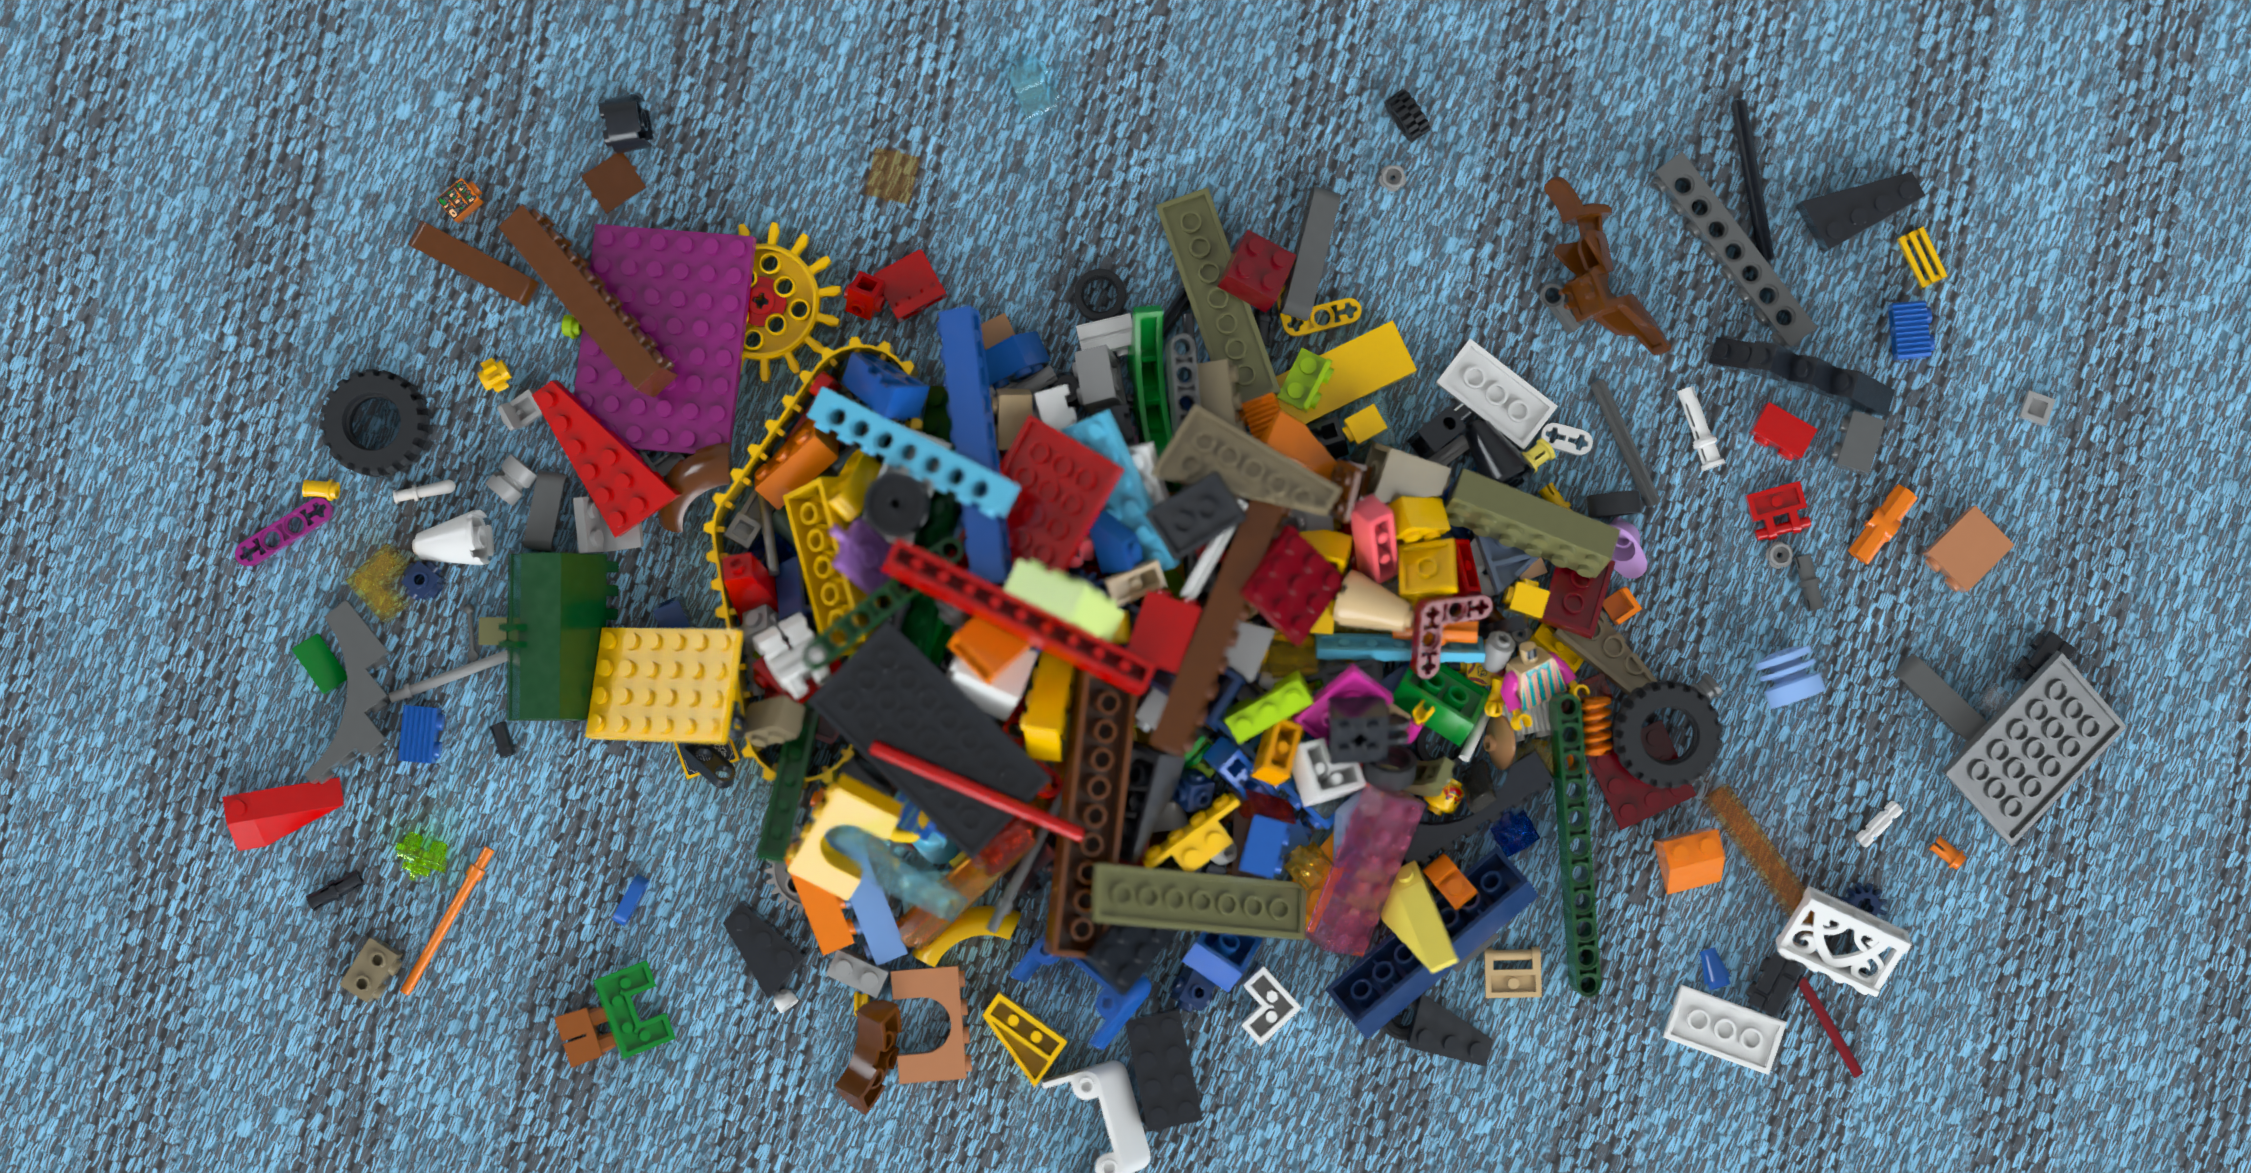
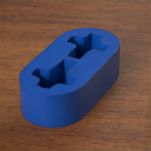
[612,874,650,927]

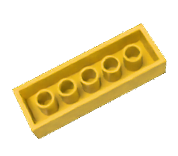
[783,477,883,656]

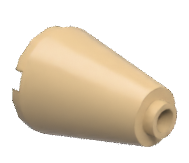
[1333,570,1414,632]

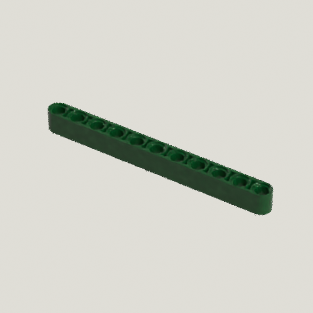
[1549,692,1601,998]

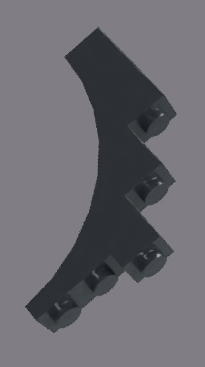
[1709,337,1895,417]

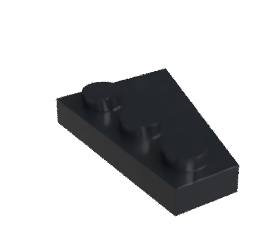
[1405,993,1493,1067]

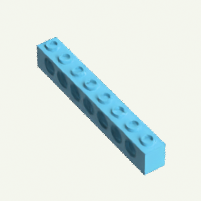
[807,386,1021,518]

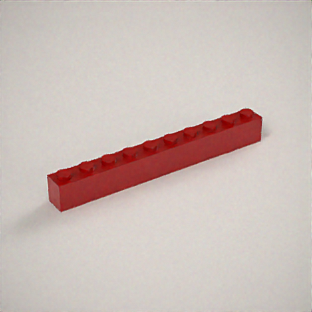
[881,538,1157,697]

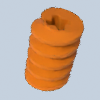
[1580,696,1613,756]

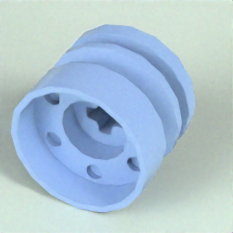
[1754,645,1826,709]

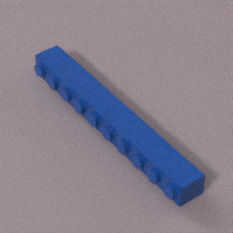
[936,305,1013,588]

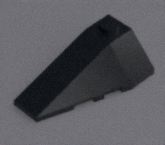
[1119,740,1185,864]

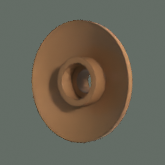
[1483,714,1516,770]

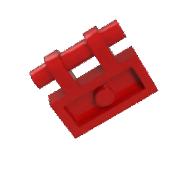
[1745,481,1811,541]

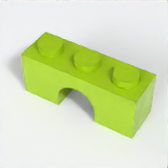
[1225,670,1313,743]

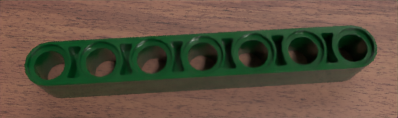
[801,537,963,671]

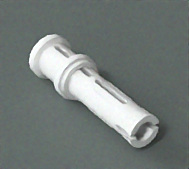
[1677,386,1725,471]

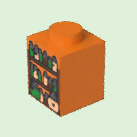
[436,178,484,224]

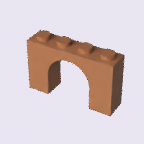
[891,965,972,1084]

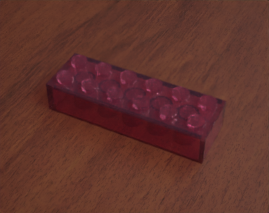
[1305,782,1426,957]

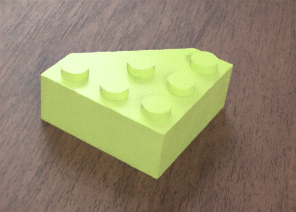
[1004,559,1125,642]

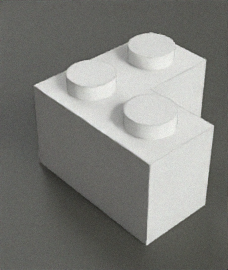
[1291,738,1366,807]
[1240,964,1302,1046]

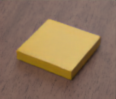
[1398,538,1457,599]

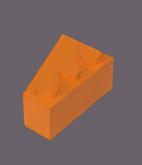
[754,418,839,510]

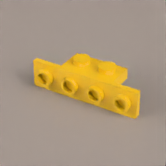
[1141,793,1240,872]

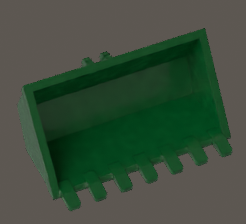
[498,553,619,721]

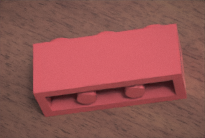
[1351,494,1399,584]

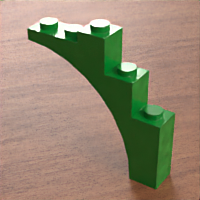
[1127,305,1180,492]

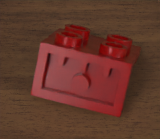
[874,249,948,323]

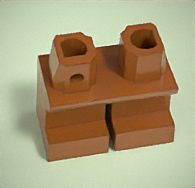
[554,1006,617,1068]

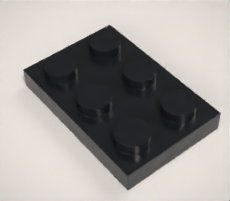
[1144,469,1248,561]

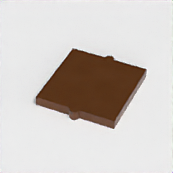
[581,153,647,214]

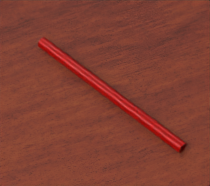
[869,740,1086,842]

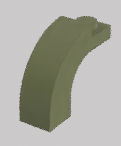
[1380,757,1455,797]

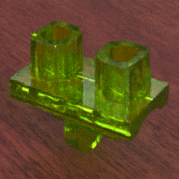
[395,832,448,881]

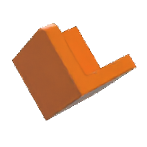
[1602,586,1642,626]

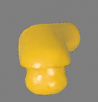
[1484,676,1504,717]

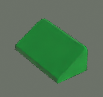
[292,633,347,694]

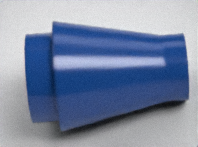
[1699,947,1731,991]

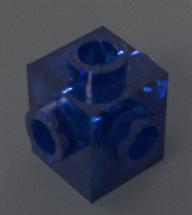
[1490,809,1540,857]

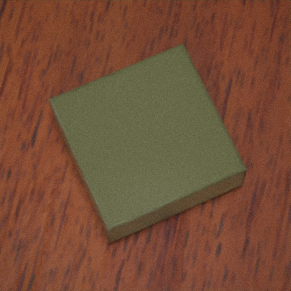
[478,617,508,645]

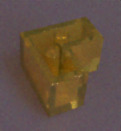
[345,543,410,623]

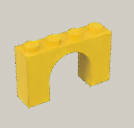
[787,774,903,900]

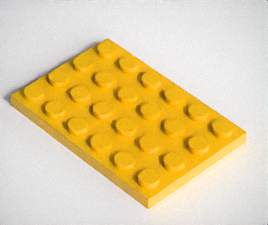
[585,628,743,744]

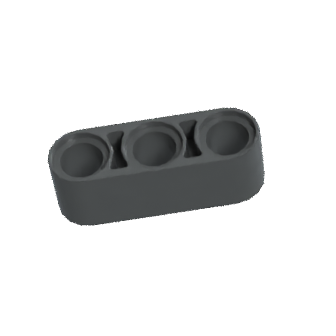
[524,469,569,553]

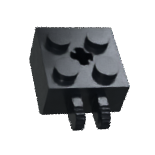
[1327,696,1409,764]

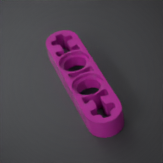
[235,498,334,567]

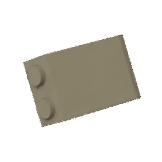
[1365,441,1451,503]

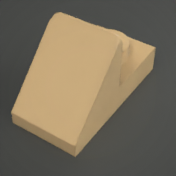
[1103,559,1167,607]

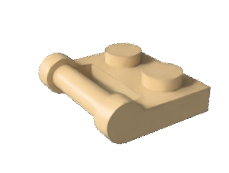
[1483,946,1542,998]

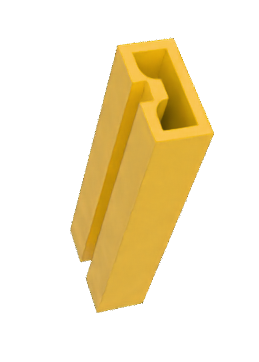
[1276,320,1417,425]

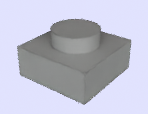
[2018,390,2055,427]

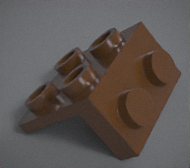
[1327,459,1373,523]

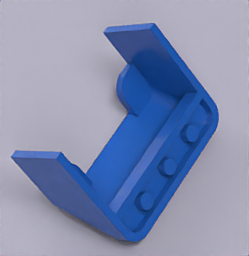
[1010,936,1151,1050]

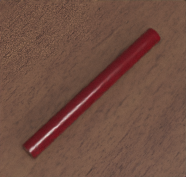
[1798,976,1864,1078]

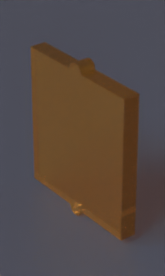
[865,148,920,205]

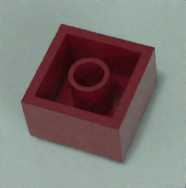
[1217,229,1297,313]

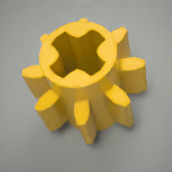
[477,357,512,393]

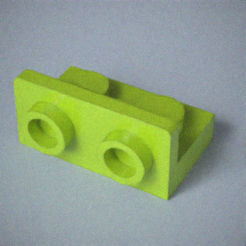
[1277,348,1334,413]

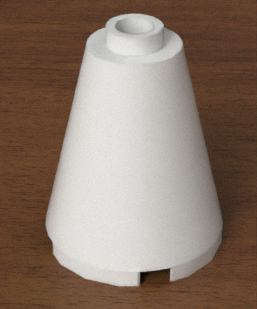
[412,510,494,565]

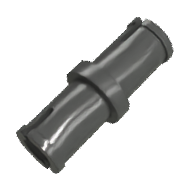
[1794,553,1825,611]

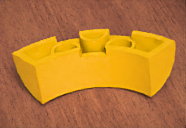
[911,905,1022,968]

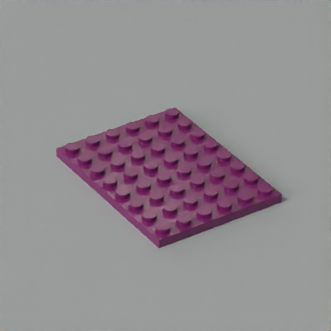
[574,224,757,455]

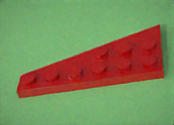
[532,380,682,538]

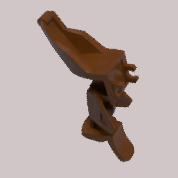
[1544,176,1671,356]

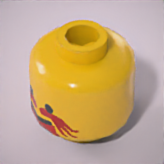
[1423,778,1465,816]

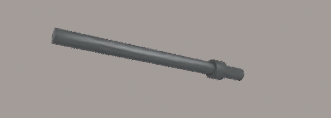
[986,781,1064,934]

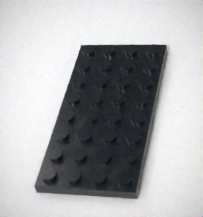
[808,619,1052,860]

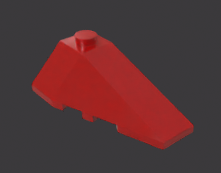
[222,777,344,851]

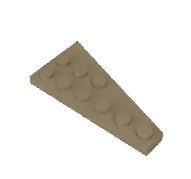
[1150,404,1342,516]

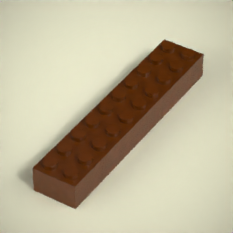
[1044,669,1138,958]

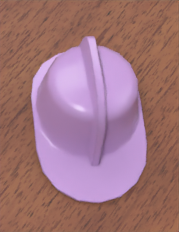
[1609,517,1647,579]

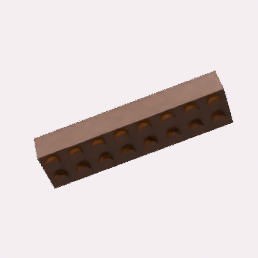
[498,204,679,398]

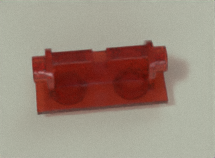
[1238,789,1296,824]

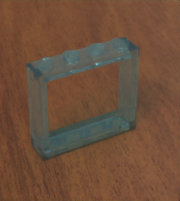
[827,824,968,922]

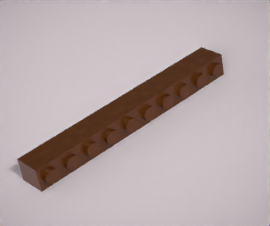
[1150,499,1293,758]

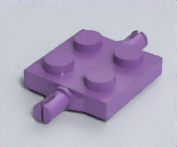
[829,518,893,596]

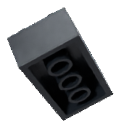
[1125,1008,1203,1132]

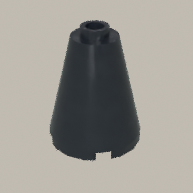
[1465,419,1535,488]

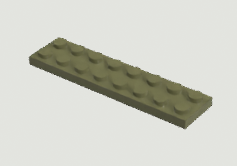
[1156,187,1281,403]
[1091,864,1307,940]

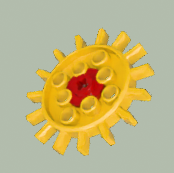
[739,222,843,383]

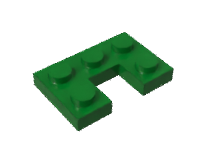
[593,960,676,1059]

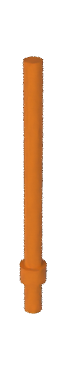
[400,845,494,996]

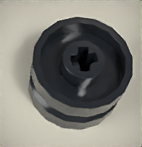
[864,472,932,537]

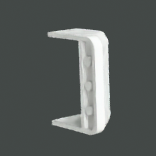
[1042,1060,1150,1173]

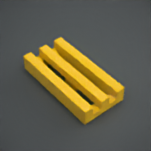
[1897,226,1947,289]

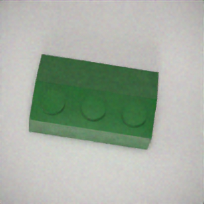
[1392,661,1490,746]

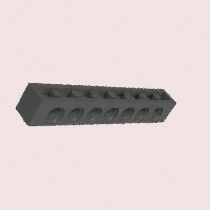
[1652,151,1817,349]

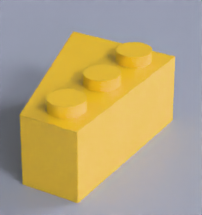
[982,991,1068,1088]

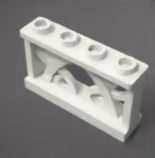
[1776,886,1911,997]

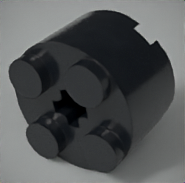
[599,93,653,154]

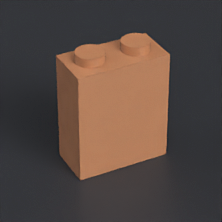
[1922,505,2014,593]

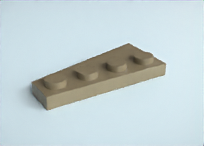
[1552,610,1658,696]

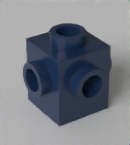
[401,560,446,601]
[1171,768,1215,812]
[1169,967,1216,1013]

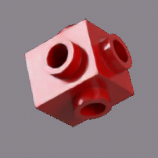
[843,271,886,321]

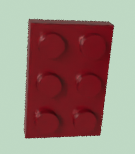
[1538,560,1616,639]

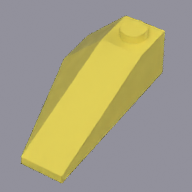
[1375,861,1458,973]

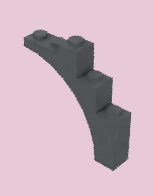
[304,600,391,784]

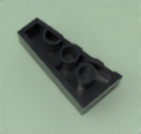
[1796,172,1926,254]

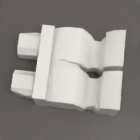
[753,612,831,699]

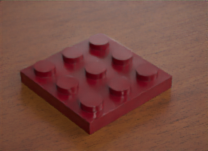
[1239,525,1345,646]
[1585,719,1696,830]

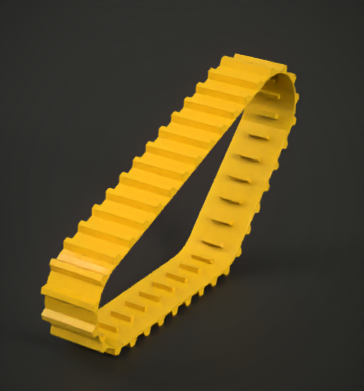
[704,337,928,789]

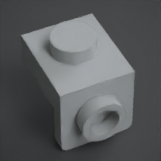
[497,388,543,431]

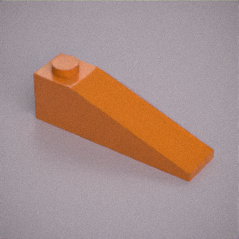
[1258,409,1337,483]

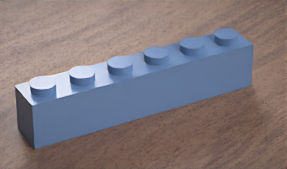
[811,807,908,966]

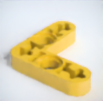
[1276,276,1362,337]

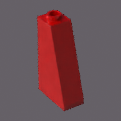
[723,553,779,624]

